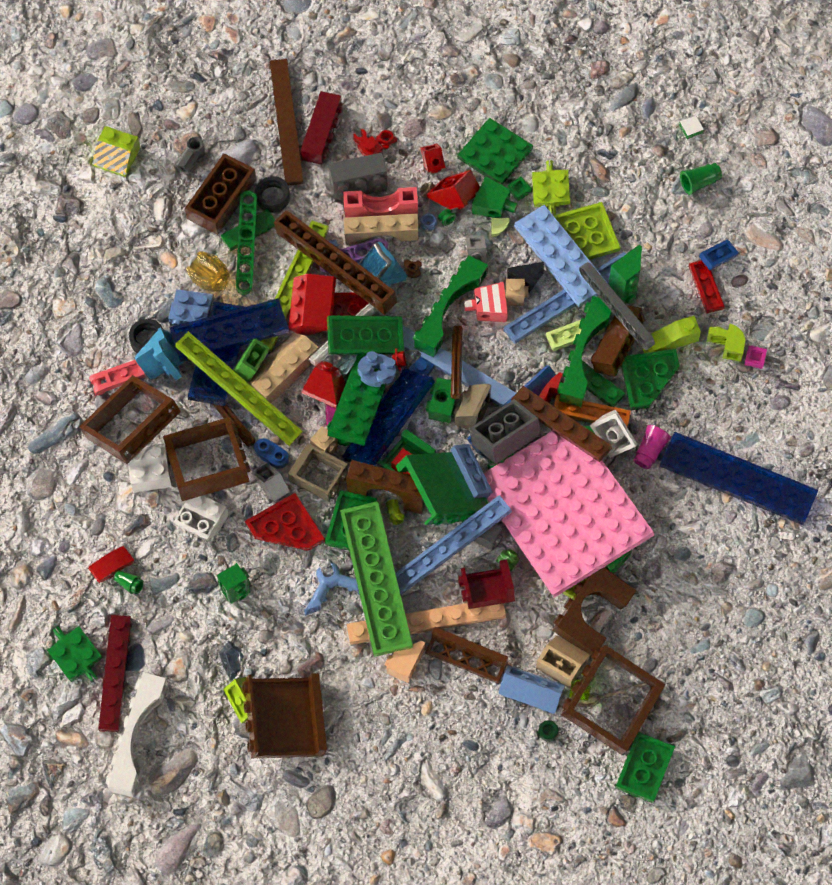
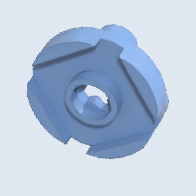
[357,351,396,387]

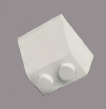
[590,410,638,458]

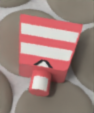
[464,282,508,322]

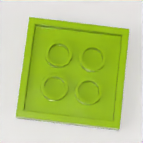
[553,202,620,260]

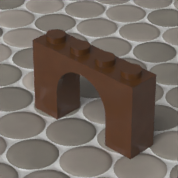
[346,460,425,515]
[552,567,636,658]

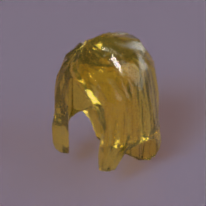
[186,251,230,292]

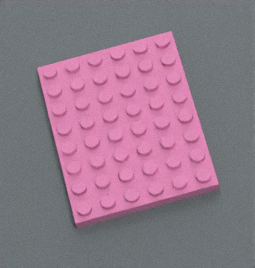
[484,430,654,598]

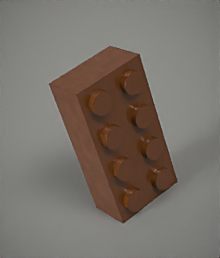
[185,153,256,235]

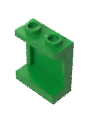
[377,428,436,471]

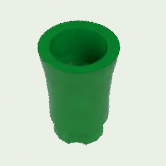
[680,163,722,195]

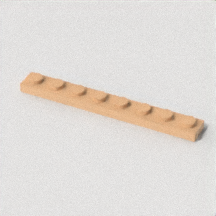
[347,603,506,645]

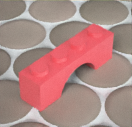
[343,187,418,218]

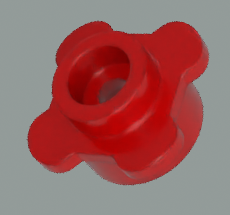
[376,130,397,149]
[392,348,406,371]

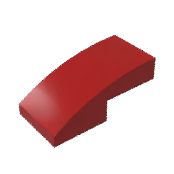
[539,372,565,403]
[88,545,134,583]

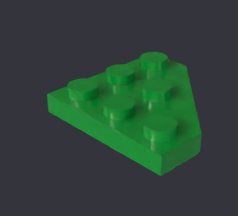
[621,349,680,411]

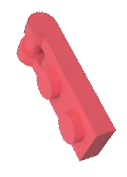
[89,360,145,396]

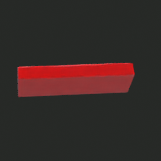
[688,260,725,314]

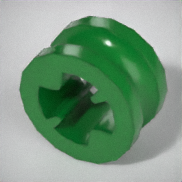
[438,208,456,226]

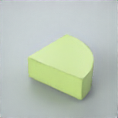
[491,218,509,237]

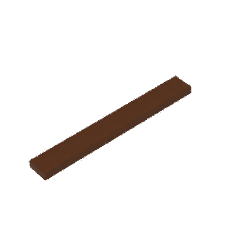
[270,59,303,186]

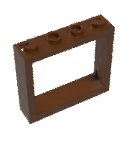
[79,375,181,464]
[163,417,251,501]
[561,645,666,755]

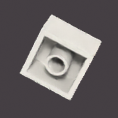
[127,443,172,493]

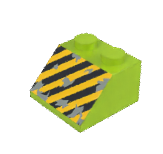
[92,126,140,177]

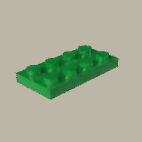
[327,316,404,355]

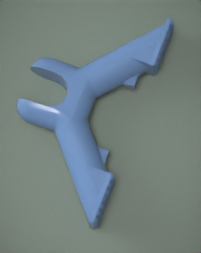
[304,563,360,616]

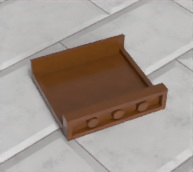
[242,673,327,759]

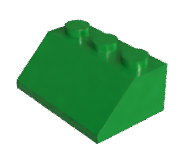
[609,244,642,305]

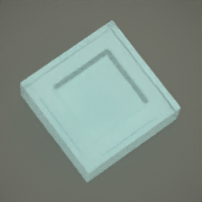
[336,355,356,375]

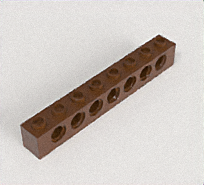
[274,210,397,315]

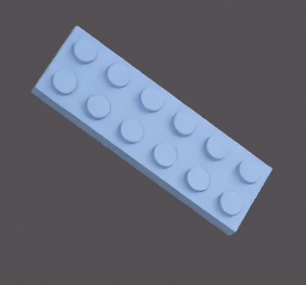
[514,205,609,307]

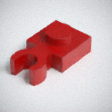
[353,129,383,156]

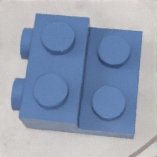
[168,289,213,331]

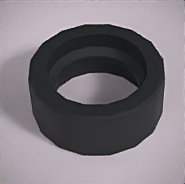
[255,176,290,213]
[129,319,163,353]

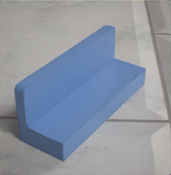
[450,444,493,499]
[498,665,565,714]

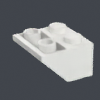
[173,496,228,540]

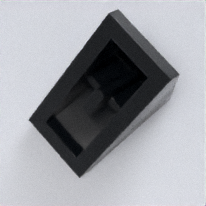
[507,261,544,293]

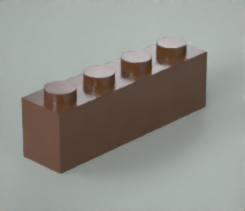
[591,305,645,377]

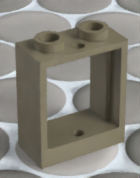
[288,443,348,502]

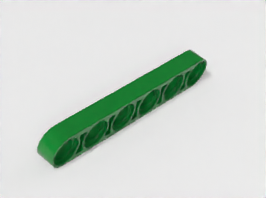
[236,191,257,295]

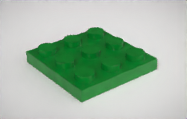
[457,117,533,185]

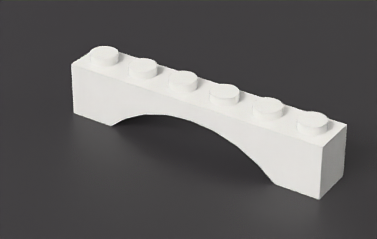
[106,673,168,797]

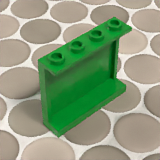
[396,452,488,526]

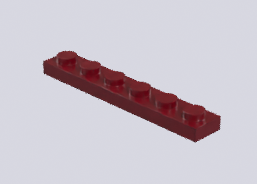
[98,615,132,732]

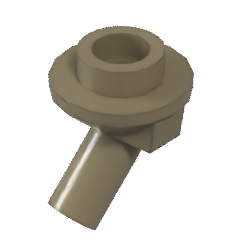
[420,181,435,199]

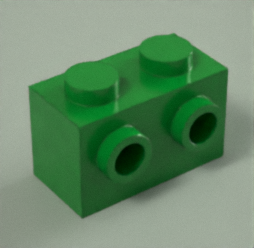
[217,563,251,604]

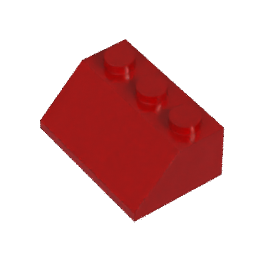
[288,274,336,336]

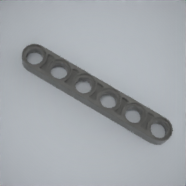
[579,262,655,350]

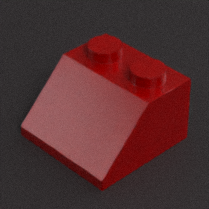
[426,170,480,210]

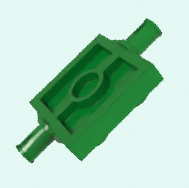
[47,626,103,682]

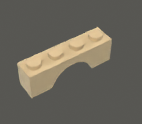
[344,214,419,245]

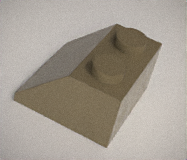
[453,384,491,430]

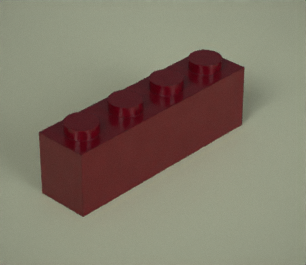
[300,91,344,165]

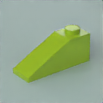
[642,316,701,353]

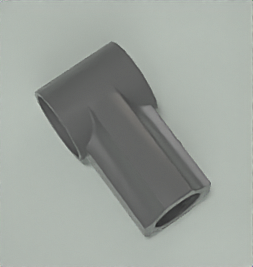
[175,137,205,174]

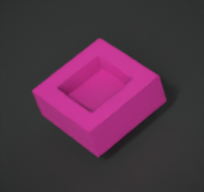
[744,345,767,369]

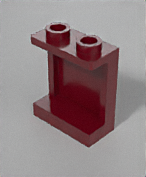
[458,559,515,609]

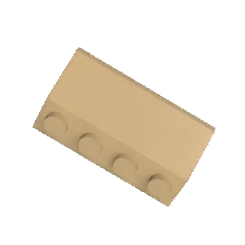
[248,333,319,403]

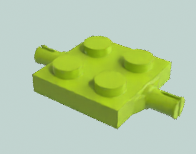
[532,160,571,215]

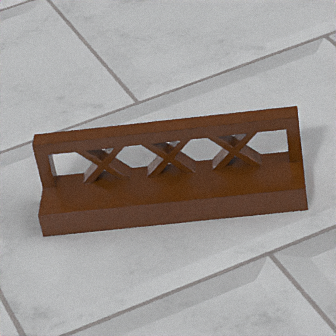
[425,627,508,684]

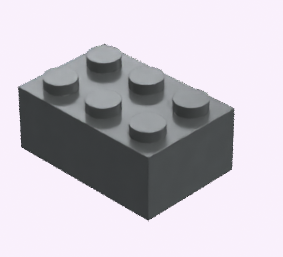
[328,153,388,201]
[469,399,541,464]

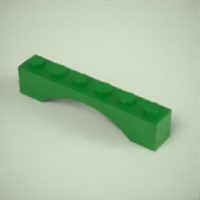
[413,255,488,358]
[557,296,612,407]

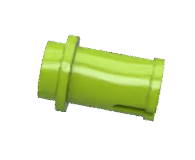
[386,499,404,525]

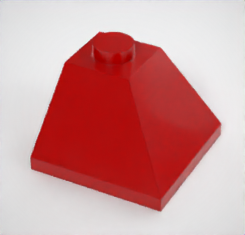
[301,361,346,408]

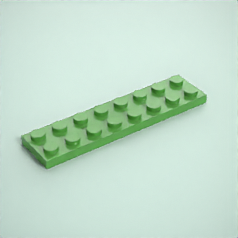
[340,501,413,657]

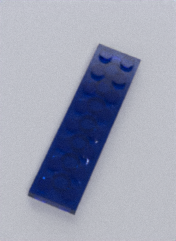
[659,432,818,526]

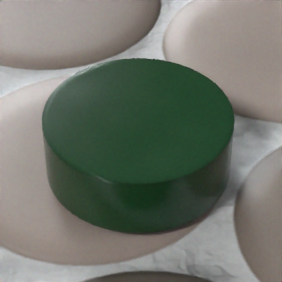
[538,720,559,742]

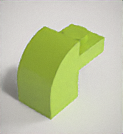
[707,324,745,362]

